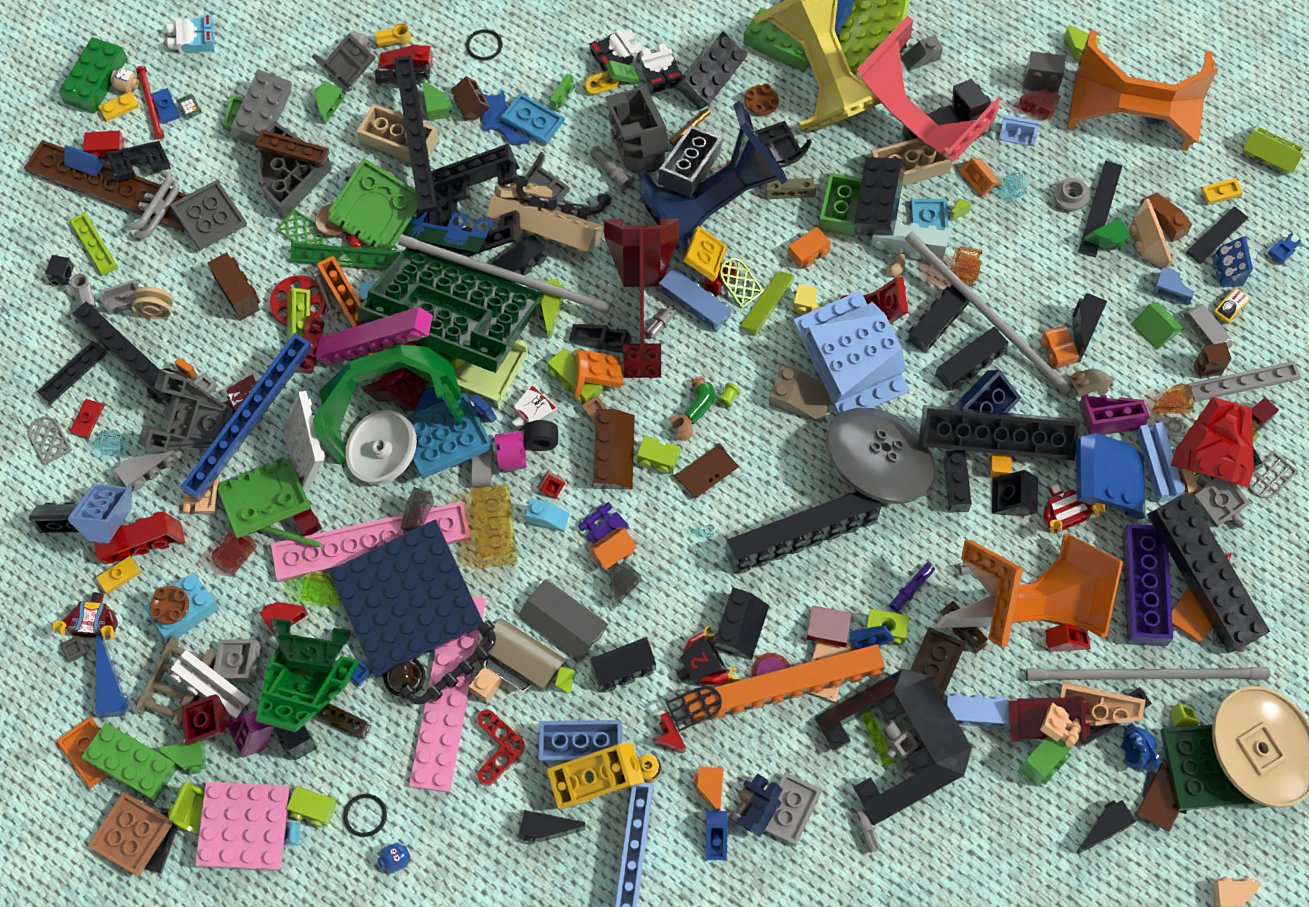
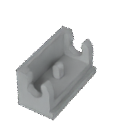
[100,279,140,315]

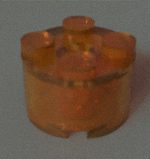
[950,246,983,286]

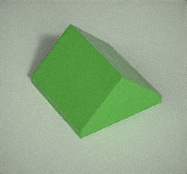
[1131,302,1184,350]

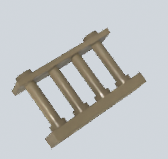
[135,636,216,730]

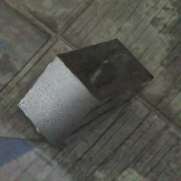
[400,487,434,532]
[610,560,641,609]

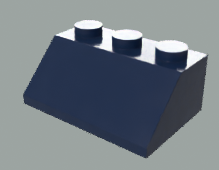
[952,370,1021,413]

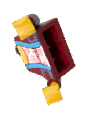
[52,592,119,640]

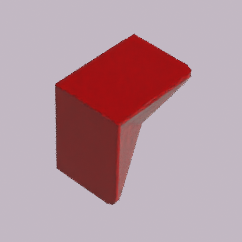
[538,470,565,499]

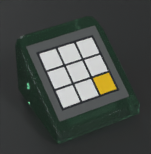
[176,93,202,120]

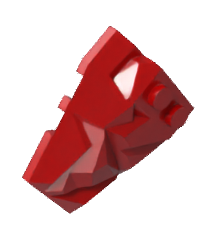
[1171,397,1254,488]

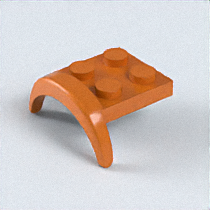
[571,349,623,398]

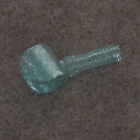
[687,524,715,538]

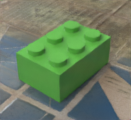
[818,173,862,237]

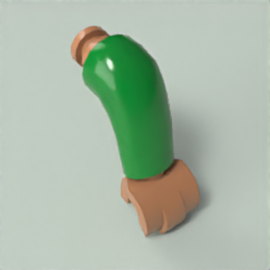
[669,376,715,441]

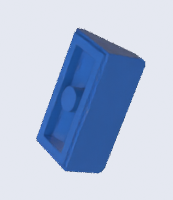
[64,145,102,176]

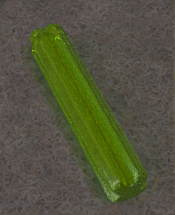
[861,710,894,766]

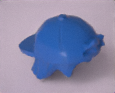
[1120,723,1160,772]

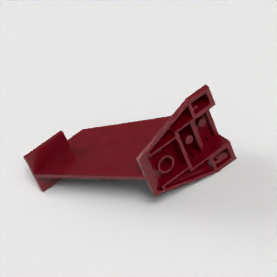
[604,219,679,378]

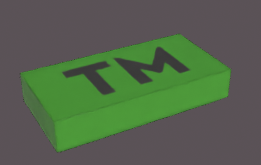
[606,60,641,84]

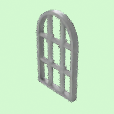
[1249,451,1298,499]

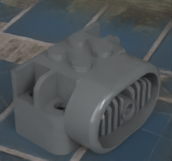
[605,86,669,172]

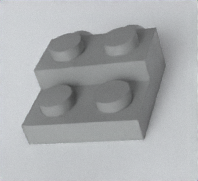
[214,639,264,683]

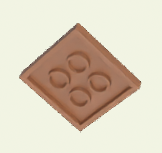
[88,792,173,877]

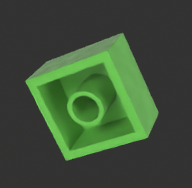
[1019,736,1071,787]

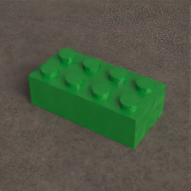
[58,37,128,114]

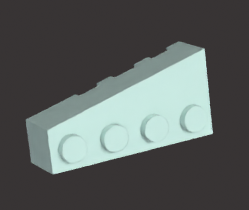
[871,221,952,263]

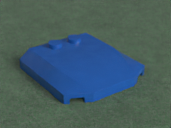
[1076,433,1146,520]

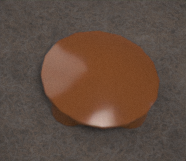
[744,83,779,116]
[150,586,189,625]

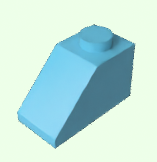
[526,498,569,532]

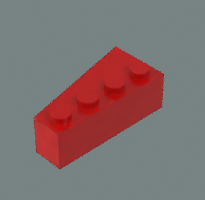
[94,511,186,565]

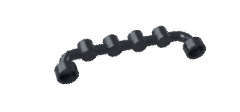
[513,175,612,218]
[398,620,496,705]

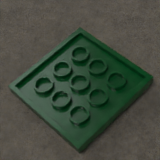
[1160,724,1257,811]

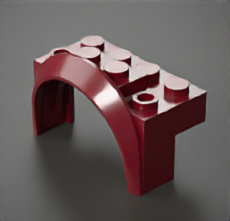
[364,341,428,411]

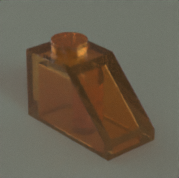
[1151,384,1194,414]

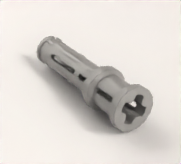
[590,146,633,191]

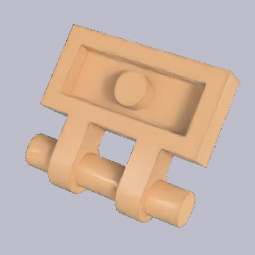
[181,476,220,514]
[1040,703,1082,748]

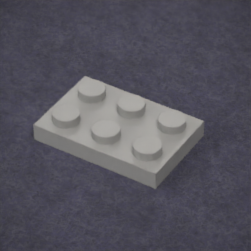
[764,772,822,847]

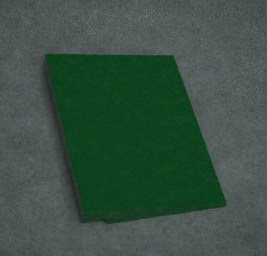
[357,247,544,373]

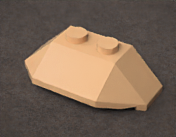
[1129,198,1173,268]

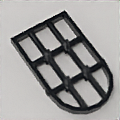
[666,686,722,732]

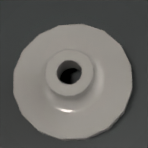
[1054,178,1090,210]

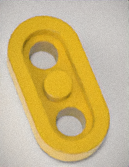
[584,70,619,94]

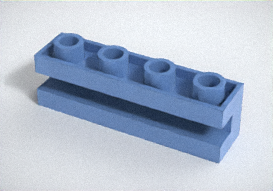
[659,268,731,332]

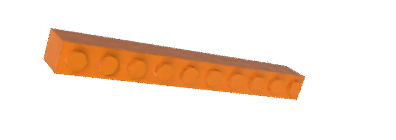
[684,644,885,724]

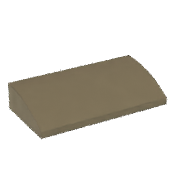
[477,618,567,692]

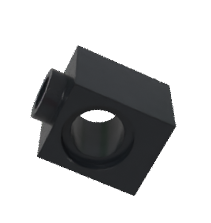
[45,255,74,286]

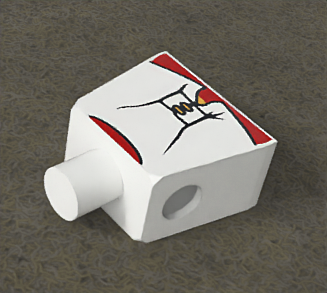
[511,385,558,431]

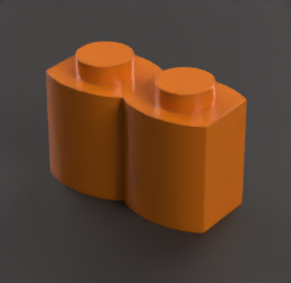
[1040,325,1079,369]

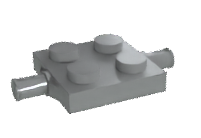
[1194,473,1250,528]

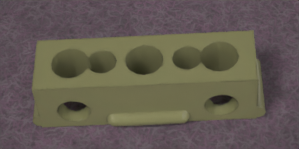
[765,178,816,199]

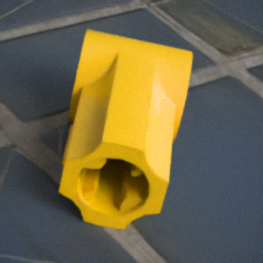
[375,23,411,47]

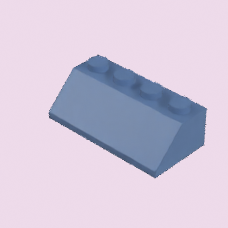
[68,483,132,544]
[539,720,622,762]

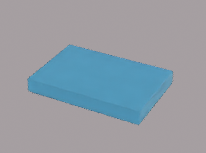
[501,92,565,146]

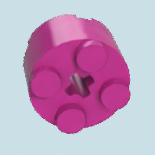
[495,431,527,472]

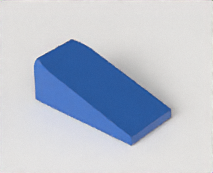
[850,625,895,650]

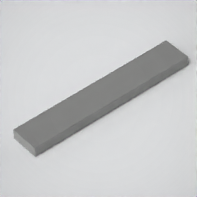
[1186,361,1301,403]

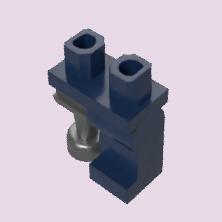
[728,773,783,837]

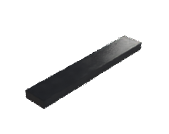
[1078,160,1123,257]

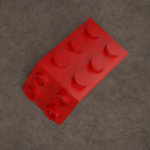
[840,276,908,324]

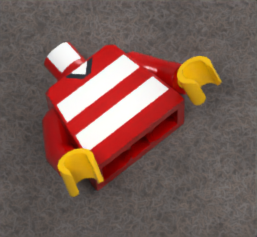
[1043,484,1106,534]

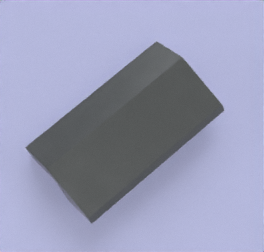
[518,579,609,661]

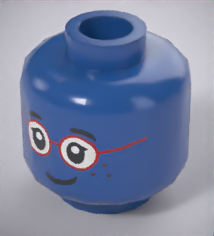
[377,842,410,874]

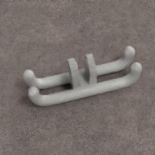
[127,170,180,238]

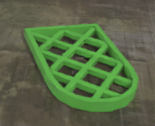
[276,209,325,244]

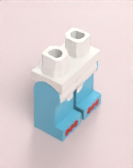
[167,14,215,54]

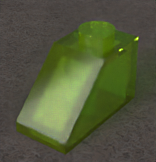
[301,571,342,606]

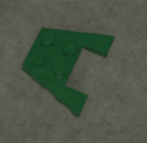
[272,618,351,673]

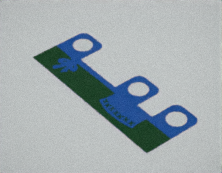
[403,212,493,253]

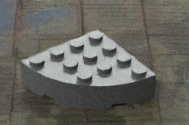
[256,121,332,219]

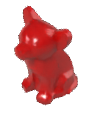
[703,261,741,298]

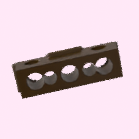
[939,600,988,653]
[315,703,371,739]

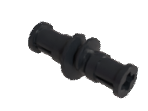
[375,64,430,85]

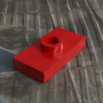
[70,399,104,439]

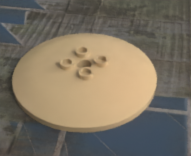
[1212,686,1309,808]

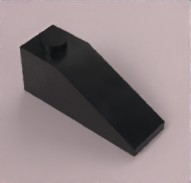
[1077,800,1136,854]
[519,810,586,844]

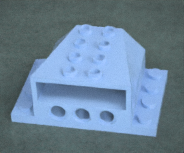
[793,291,910,415]

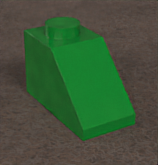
[1084,218,1131,250]

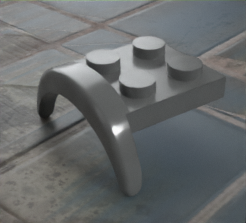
[312,33,376,92]
[524,151,570,205]

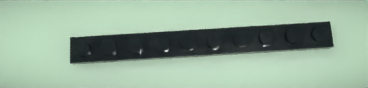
[394,55,438,213]

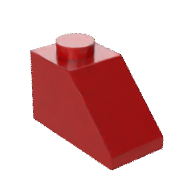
[259,602,309,637]
[1045,623,1091,652]

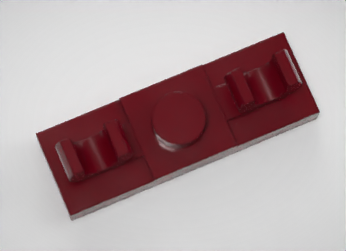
[297,315,325,374]

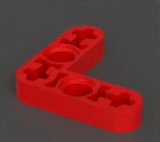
[477,709,525,786]

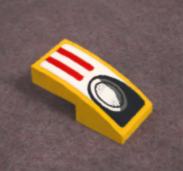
[1213,287,1251,324]

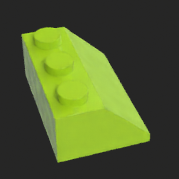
[1243,126,1306,174]

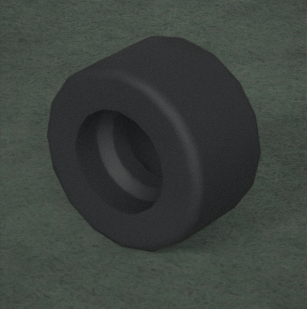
[524,420,558,451]

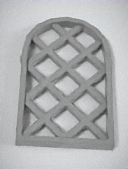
[28,416,72,465]

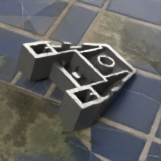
[138,369,233,452]

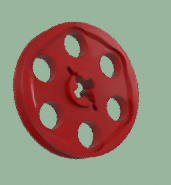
[270,275,327,327]

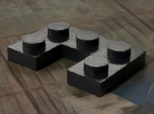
[106,141,171,181]

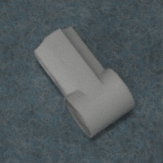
[71,273,97,309]

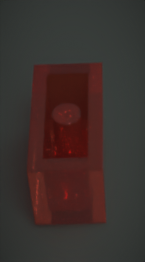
[211,530,257,577]

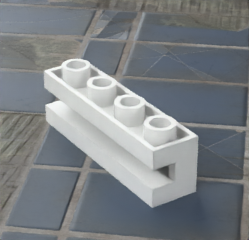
[168,650,251,720]

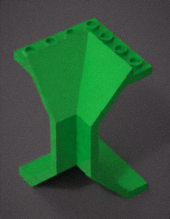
[313,345,465,464]

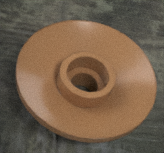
[316,204,346,236]

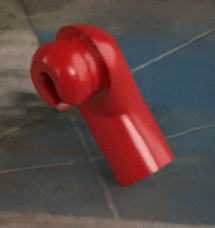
[345,232,362,247]

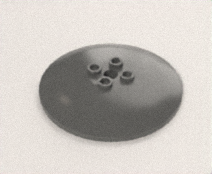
[826,407,935,504]

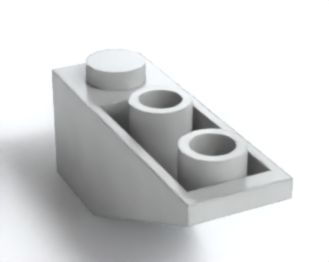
[114,450,178,492]

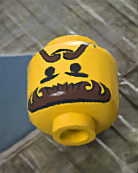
[638,754,661,783]

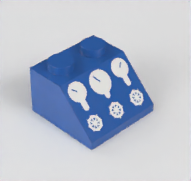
[1213,236,1253,288]

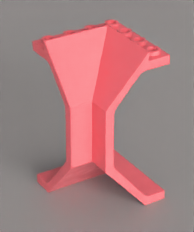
[857,15,1001,162]

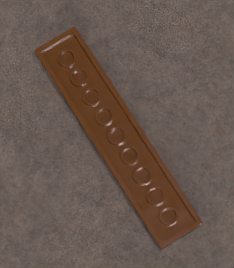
[24,140,187,232]

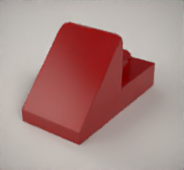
[655,711,686,753]

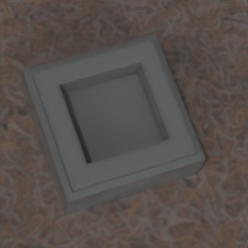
[61,636,88,663]

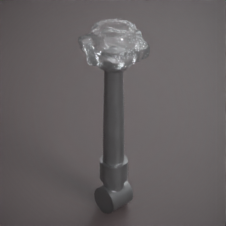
[312,270,342,322]

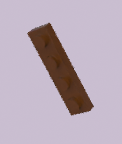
[255,129,330,167]

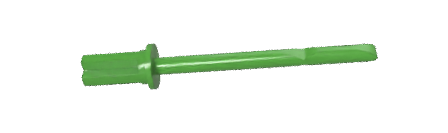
[253,526,323,547]

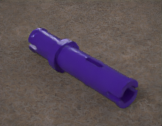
[889,562,935,613]

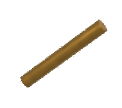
[669,108,711,146]

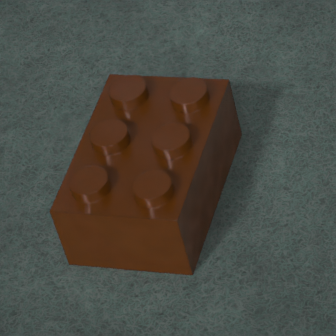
[207,252,260,321]

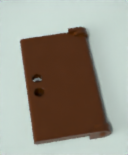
[674,443,739,499]
[1135,763,1180,832]

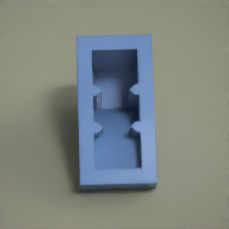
[1153,267,1195,305]

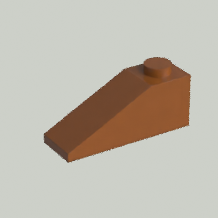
[1142,192,1192,242]

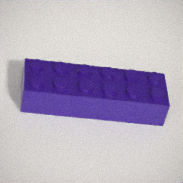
[1122,524,1173,646]

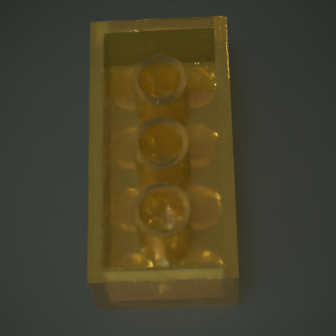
[470,484,518,569]

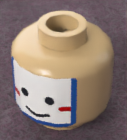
[111,68,139,93]

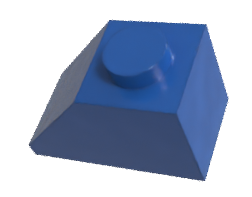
[706,811,728,860]

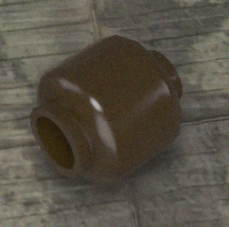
[389,662,420,690]

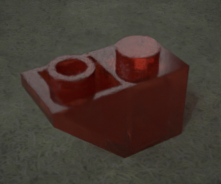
[1017,89,1061,121]

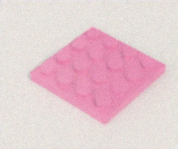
[196,782,290,871]

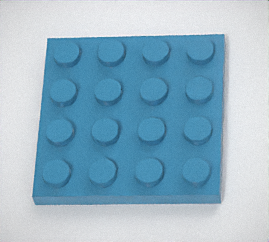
[406,392,494,479]

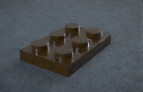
[910,627,966,697]

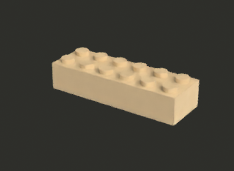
[486,194,604,253]

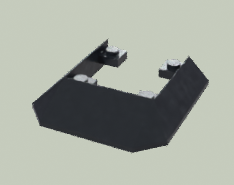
[417,144,524,257]
[814,669,972,825]

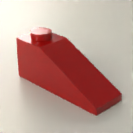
[379,45,433,72]

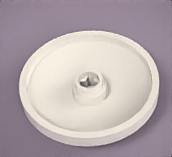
[346,410,417,485]

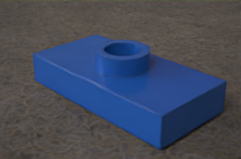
[151,88,180,124]

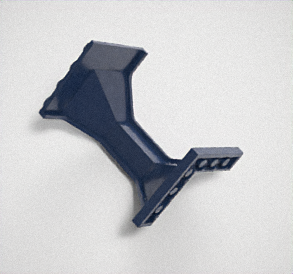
[638,101,788,252]

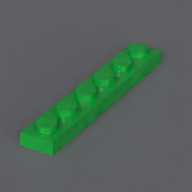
[291,242,401,269]

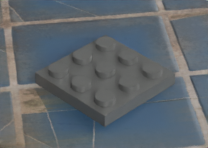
[170,180,247,251]

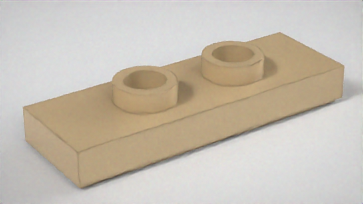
[494,183,553,198]

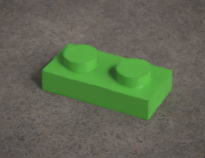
[550,73,575,111]
[223,95,244,130]

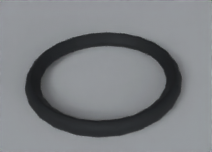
[466,29,503,60]
[383,659,426,697]
[343,794,387,837]

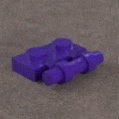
[578,502,629,544]

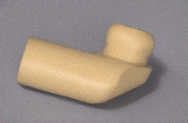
[886,254,905,277]

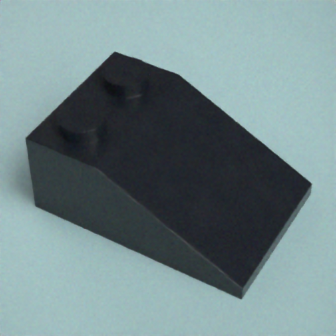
[1072,292,1107,363]

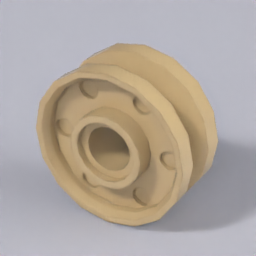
[131,286,174,319]

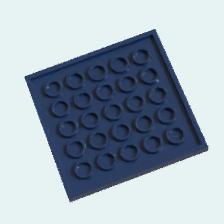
[328,519,484,678]

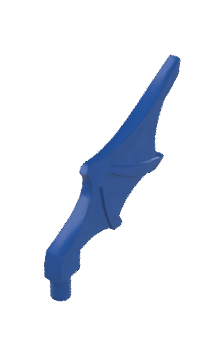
[482,90,529,146]

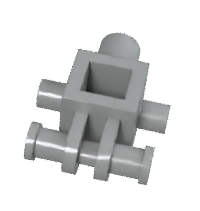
[882,720,924,773]

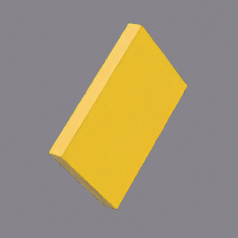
[683,226,727,281]

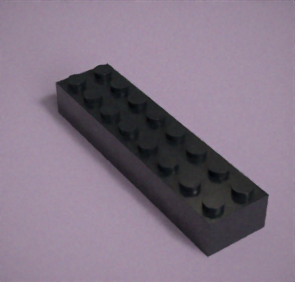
[918,405,1080,461]
[725,491,882,573]
[1147,492,1271,653]

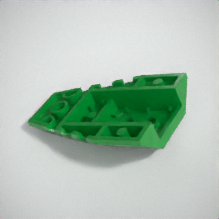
[256,646,359,732]

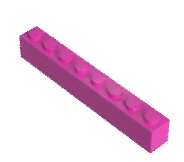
[315,307,433,366]

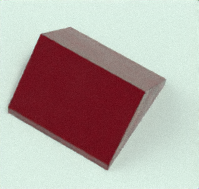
[181,694,232,746]

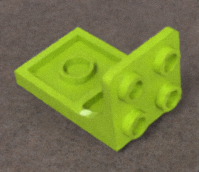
[168,781,205,835]

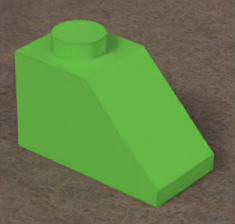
[315,81,344,124]
[422,82,452,121]
[160,741,207,774]

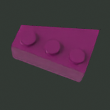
[1079,394,1149,435]
[227,710,274,758]

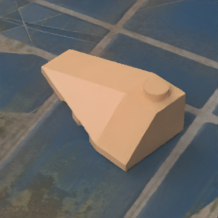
[1060,681,1146,726]

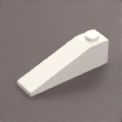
[936,595,996,628]

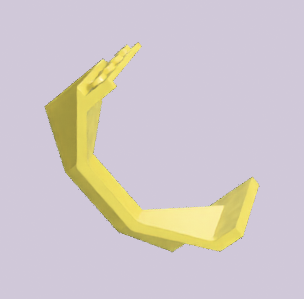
[753,0,881,131]

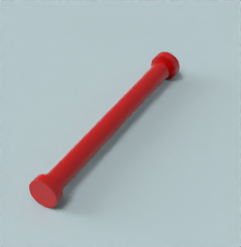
[136,66,165,140]

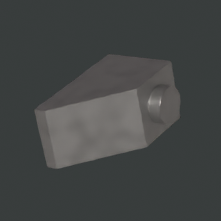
[901,35,943,71]

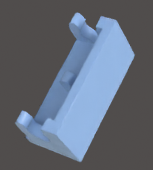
[999,115,1040,147]

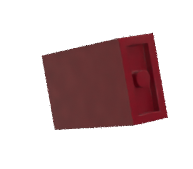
[1009,697,1090,742]

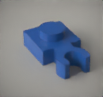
[1268,233,1301,265]

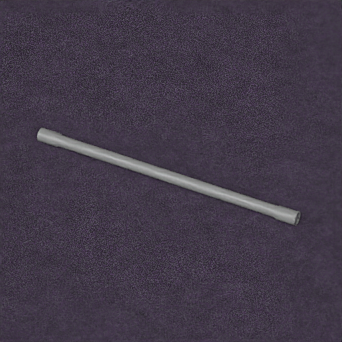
[905,231,1073,395]
[398,234,611,314]
[1026,667,1270,681]

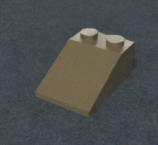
[769,364,831,423]

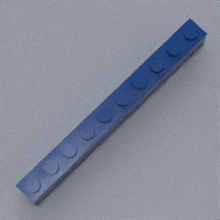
[181,333,311,502]

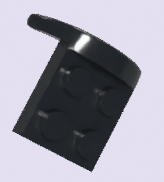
[755,121,812,168]

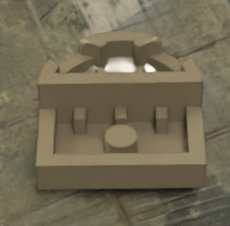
[1068,369,1114,397]

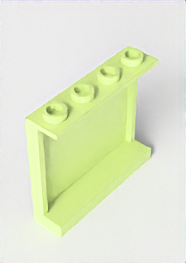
[451,339,528,408]

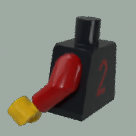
[676,626,740,685]

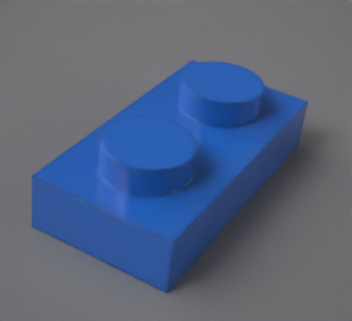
[471,394,497,423]

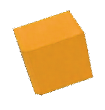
[989,453,1012,478]

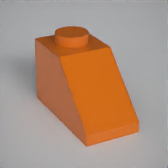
[693,766,724,811]

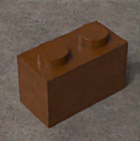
[451,76,490,120]
[1194,342,1232,379]

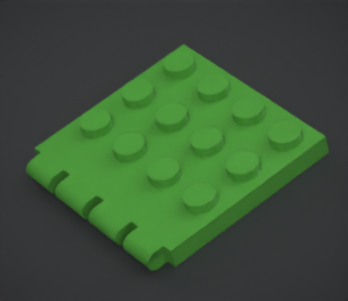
[328,158,418,250]
[217,456,311,538]

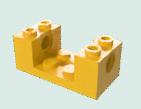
[547,743,644,810]

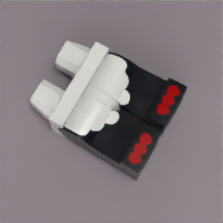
[589,29,643,71]
[641,44,682,94]

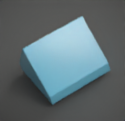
[284,821,301,846]

